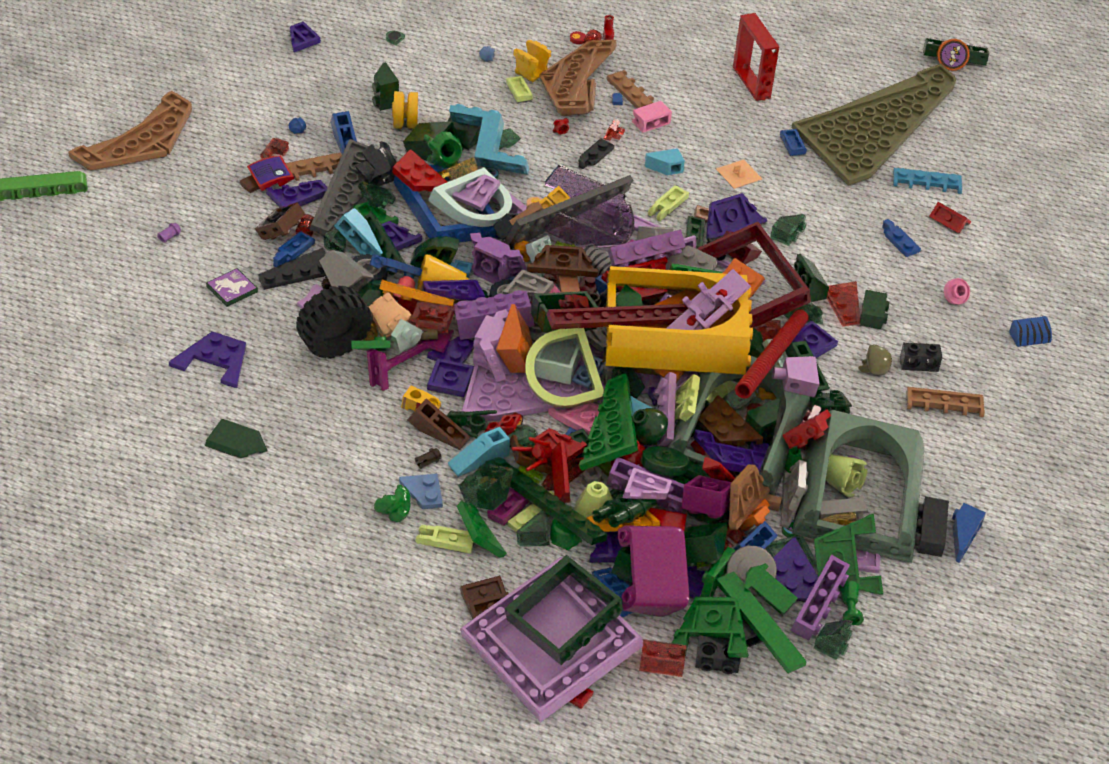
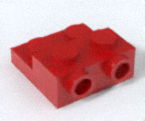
[782,409,831,449]

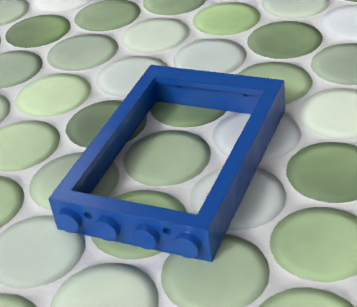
[394,162,499,243]

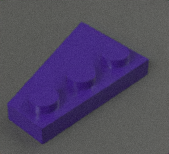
[266,180,328,208]
[422,280,485,301]

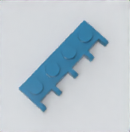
[893,168,962,194]

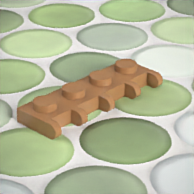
[607,70,654,108]
[286,152,342,181]
[906,387,985,417]

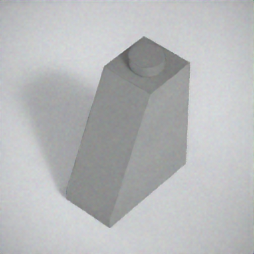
[319,250,374,291]

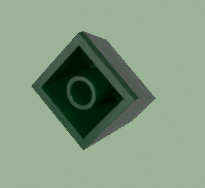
[403,121,464,161]

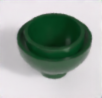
[632,408,668,445]

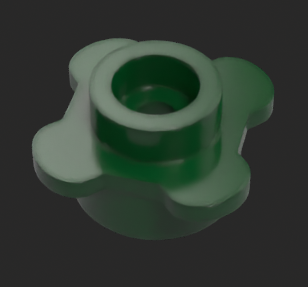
[466,415,488,434]

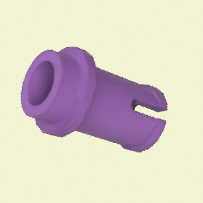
[157,223,181,243]

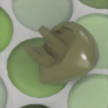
[858,344,892,375]

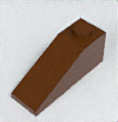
[407,398,471,450]

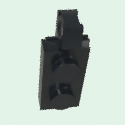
[578,138,615,169]

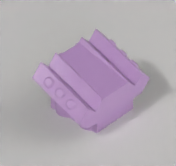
[473,309,510,382]

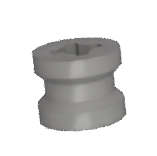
[581,466,602,487]

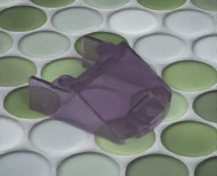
[545,165,634,248]

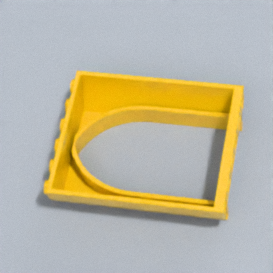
[606,266,753,375]

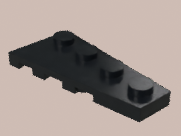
[258,248,326,290]

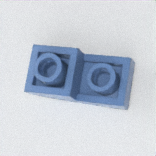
[572,356,604,389]

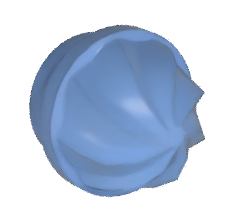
[479,46,495,62]

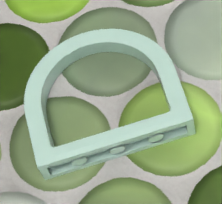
[428,168,512,227]

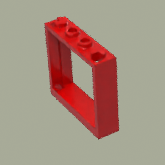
[733,13,780,101]

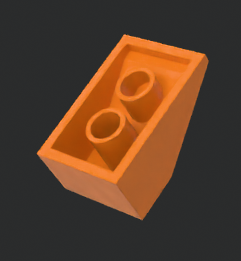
[496,304,533,373]

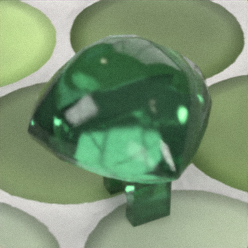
[508,424,538,448]

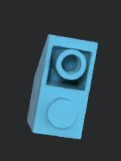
[645,148,685,175]

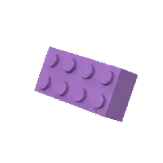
[453,290,534,340]

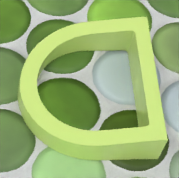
[525,328,604,408]

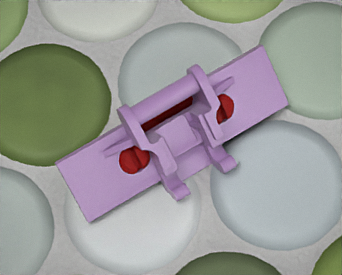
[666,269,751,330]

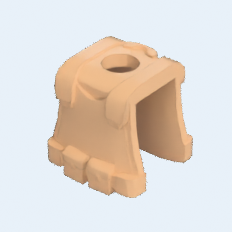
[368,292,411,338]

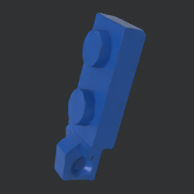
[882,219,921,257]
[273,231,315,267]
[369,254,422,279]

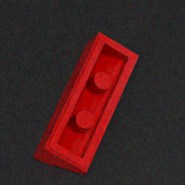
[551,440,571,503]
[702,457,735,482]

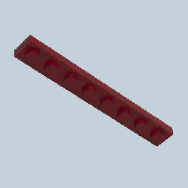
[546,304,688,329]

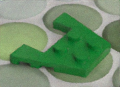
[814,514,883,595]
[665,597,748,658]

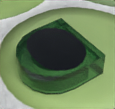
[386,31,405,46]

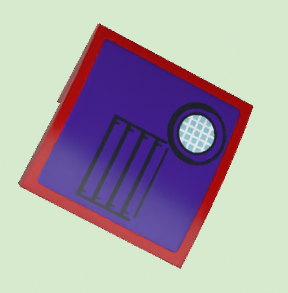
[247,155,295,191]

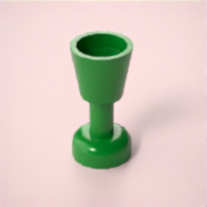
[838,581,864,625]

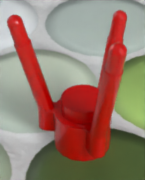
[511,437,552,471]

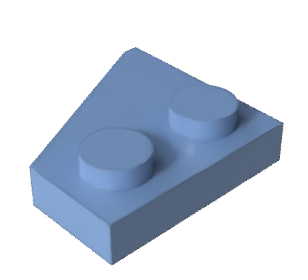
[399,474,443,509]

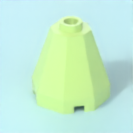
[574,481,613,519]

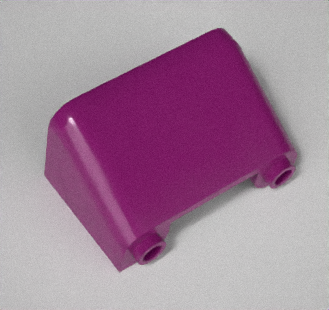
[618,526,689,617]

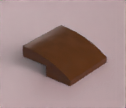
[459,575,509,619]

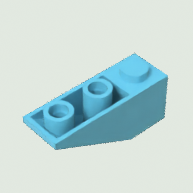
[448,427,510,477]

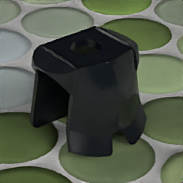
[355,141,397,188]

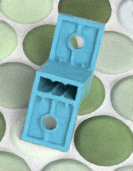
[449,104,529,175]

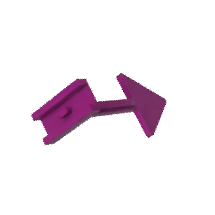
[367,330,454,391]

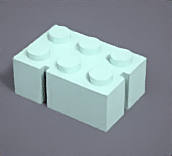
[534,331,586,385]

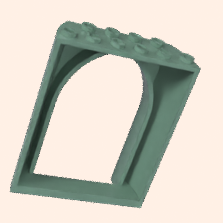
[667,356,810,496]
[792,410,925,563]

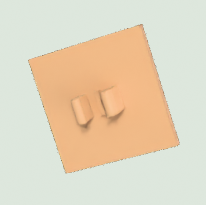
[716,160,762,189]

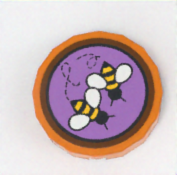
[937,38,970,71]

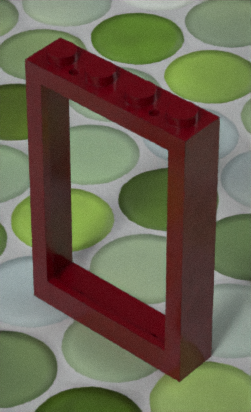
[697,222,811,328]

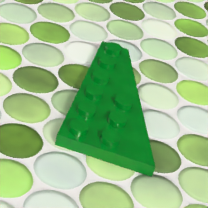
[579,373,638,471]

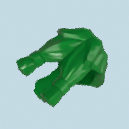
[424,131,463,169]

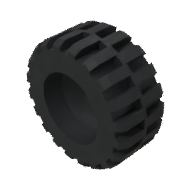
[296,286,372,359]

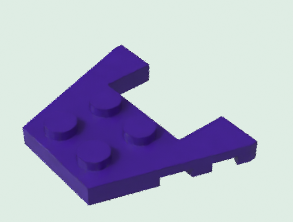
[169,331,246,388]
[693,430,769,472]

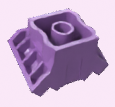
[470,233,527,284]

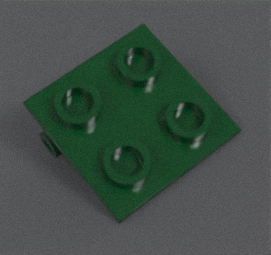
[810,390,852,414]

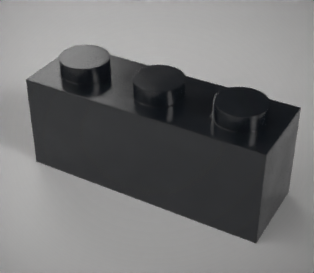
[915,496,949,557]

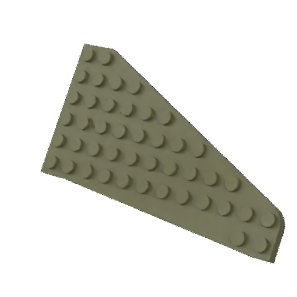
[791,64,956,186]

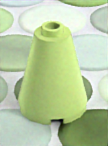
[826,454,868,498]

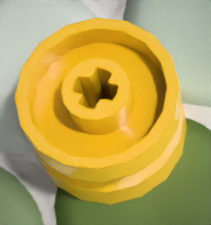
[392,91,418,129]

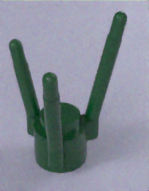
[447,410,497,439]

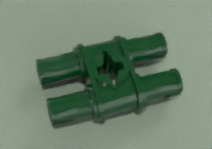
[592,494,657,528]

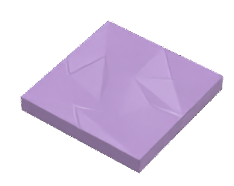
[460,557,643,722]

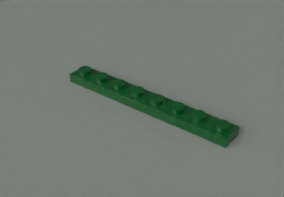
[484,457,608,545]

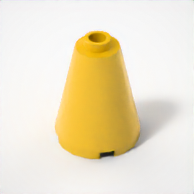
[417,254,469,290]

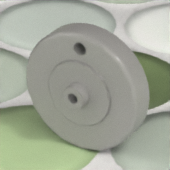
[726,546,777,596]

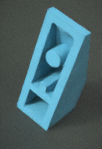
[334,208,383,256]

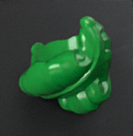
[374,484,411,522]

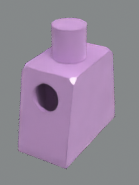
[772,357,819,397]

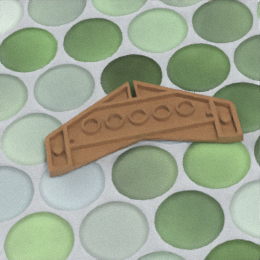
[539,40,617,115]
[68,90,192,170]

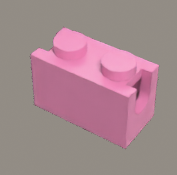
[632,101,672,133]

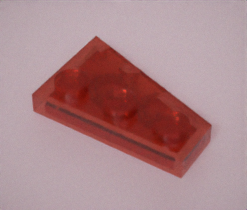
[827,281,860,327]

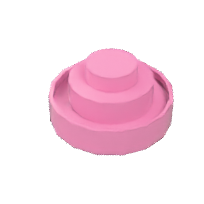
[944,278,970,305]

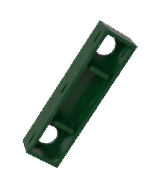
[923,38,989,66]

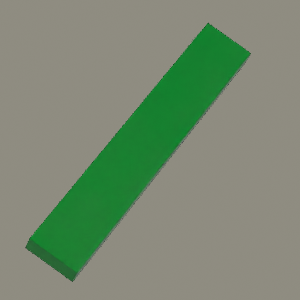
[716,571,807,674]

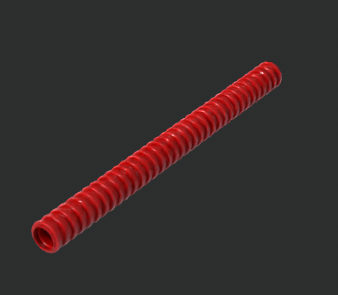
[735,309,808,399]

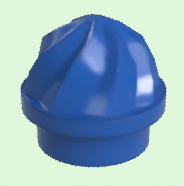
[289,117,306,134]

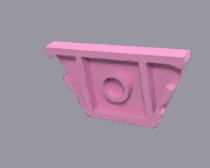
[548,402,599,435]

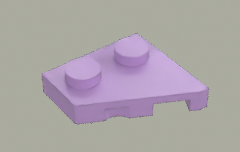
[623,468,672,499]

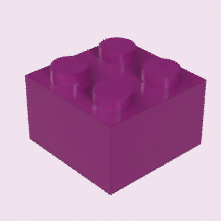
[682,475,732,518]

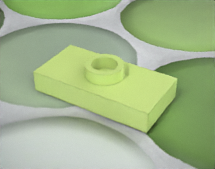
[506,76,533,102]

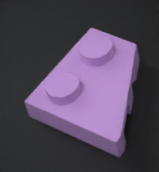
[452,174,500,211]

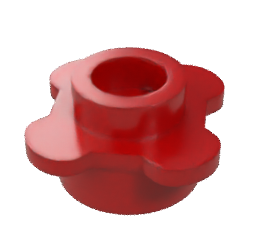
[553,118,569,135]

